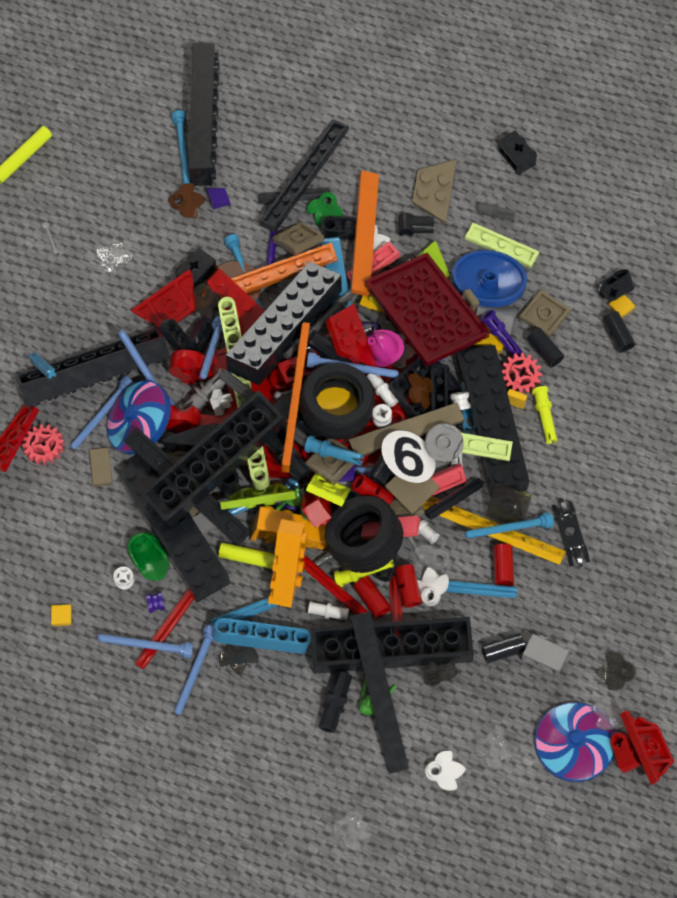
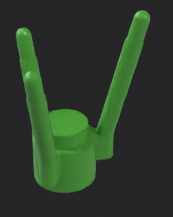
[276,486,307,520]
[357,677,397,717]

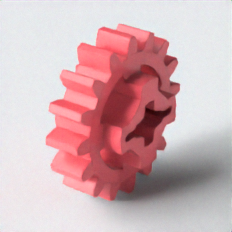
[502,353,542,394]
[22,424,64,465]

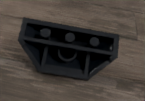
[425,363,463,428]

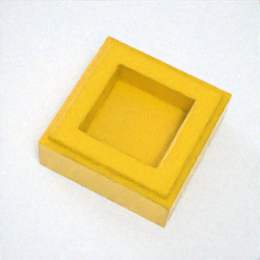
[609,295,635,318]
[508,389,527,409]
[51,605,72,626]

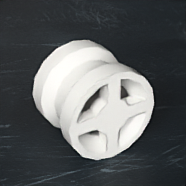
[450,392,471,410]
[373,404,392,428]
[113,567,134,590]

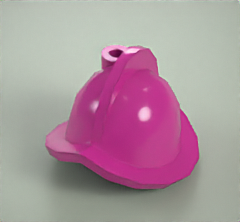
[368,329,404,367]

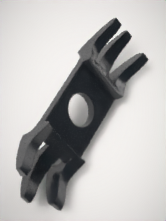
[551,498,590,567]

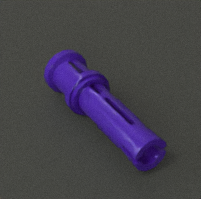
[480,310,525,357]

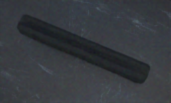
[258,188,330,204]
[425,478,484,520]

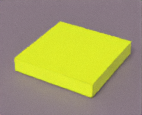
[306,473,350,506]

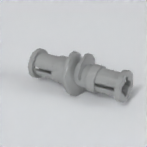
[179,368,226,410]

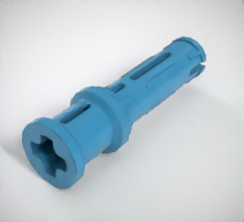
[305,435,364,466]

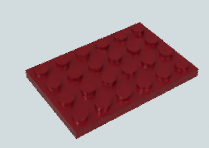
[364,253,490,367]

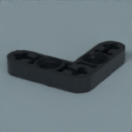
[160,318,214,353]
[390,358,430,418]

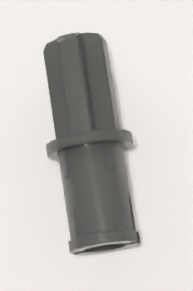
[478,202,515,220]

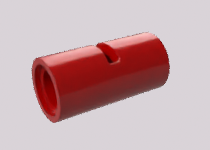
[351,474,394,505]
[493,544,514,586]
[395,564,422,608]
[353,576,392,619]

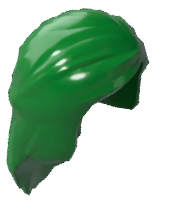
[127,532,170,582]

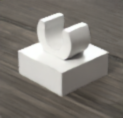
[210,389,233,416]

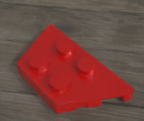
[131,269,196,328]
[326,304,377,367]
[620,711,675,785]

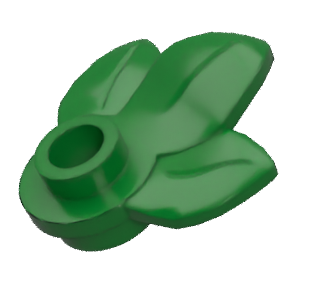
[307,192,343,227]

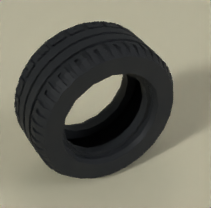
[299,363,375,440]
[325,496,404,573]

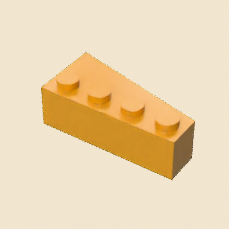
[250,506,329,550]
[268,519,308,608]

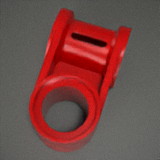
[610,732,642,773]

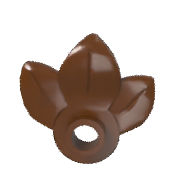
[169,183,206,218]
[408,373,433,409]

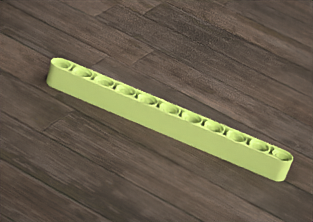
[218,297,270,490]

